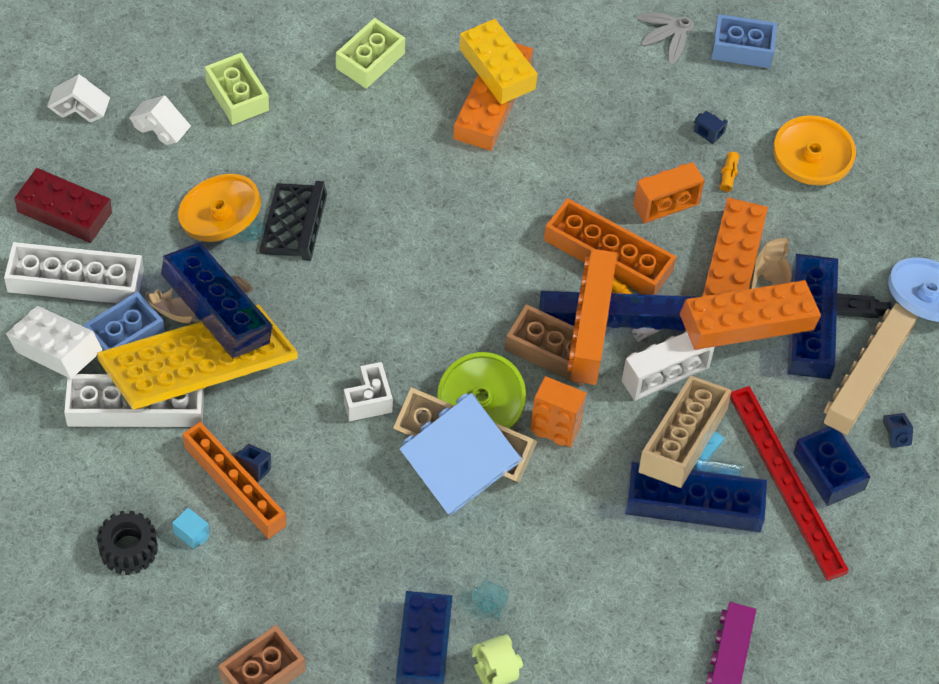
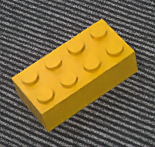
[459,19,538,104]

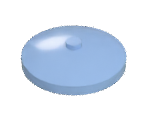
[888,257,939,322]

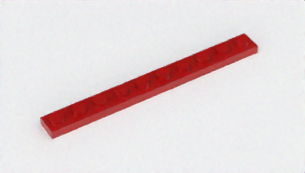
[730,386,849,581]

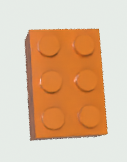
[633,162,705,224]
[530,376,587,447]

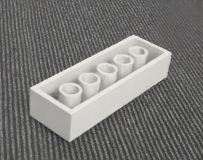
[4,242,144,304]
[64,374,204,427]

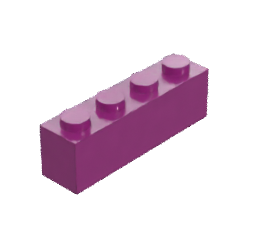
[706,602,757,684]

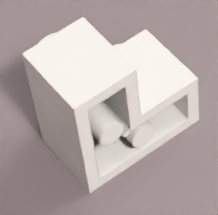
[47,74,110,122]
[129,95,191,145]
[344,362,393,422]

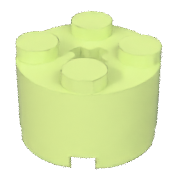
[472,634,523,684]

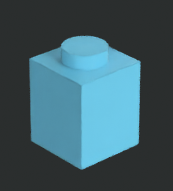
[172,508,210,549]

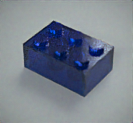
[793,426,870,506]

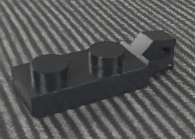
[831,293,891,318]

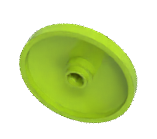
[437,352,526,429]

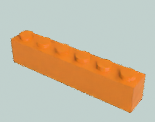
[182,421,286,539]

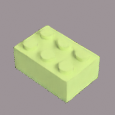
[336,18,405,89]
[205,53,269,125]

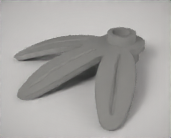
[637,12,694,64]

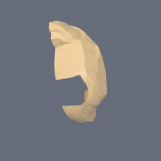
[752,238,792,289]
[146,276,254,324]

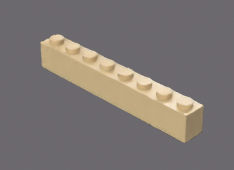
[823,303,918,435]

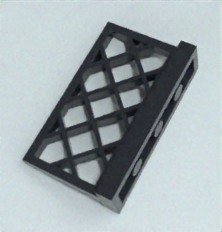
[259,181,327,261]

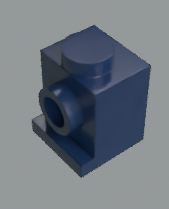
[694,111,728,144]
[235,443,271,483]

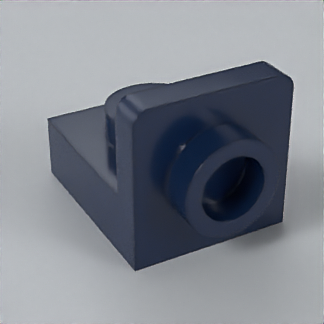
[883,413,913,448]

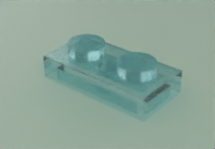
[694,459,743,488]

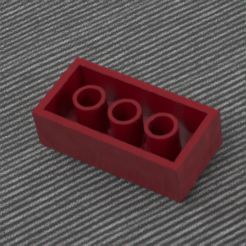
[14,167,112,243]

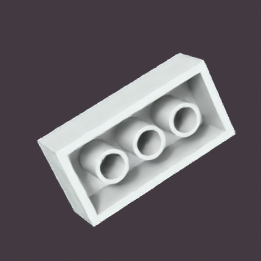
[6,306,102,379]
[622,331,715,401]

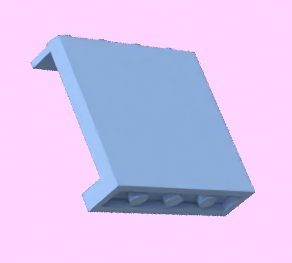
[400,393,523,515]

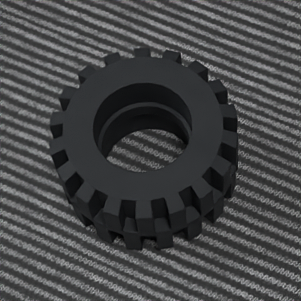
[97,511,158,575]

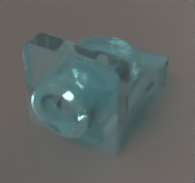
[241,213,264,241]

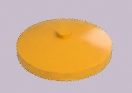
[773,115,856,185]
[178,174,261,242]

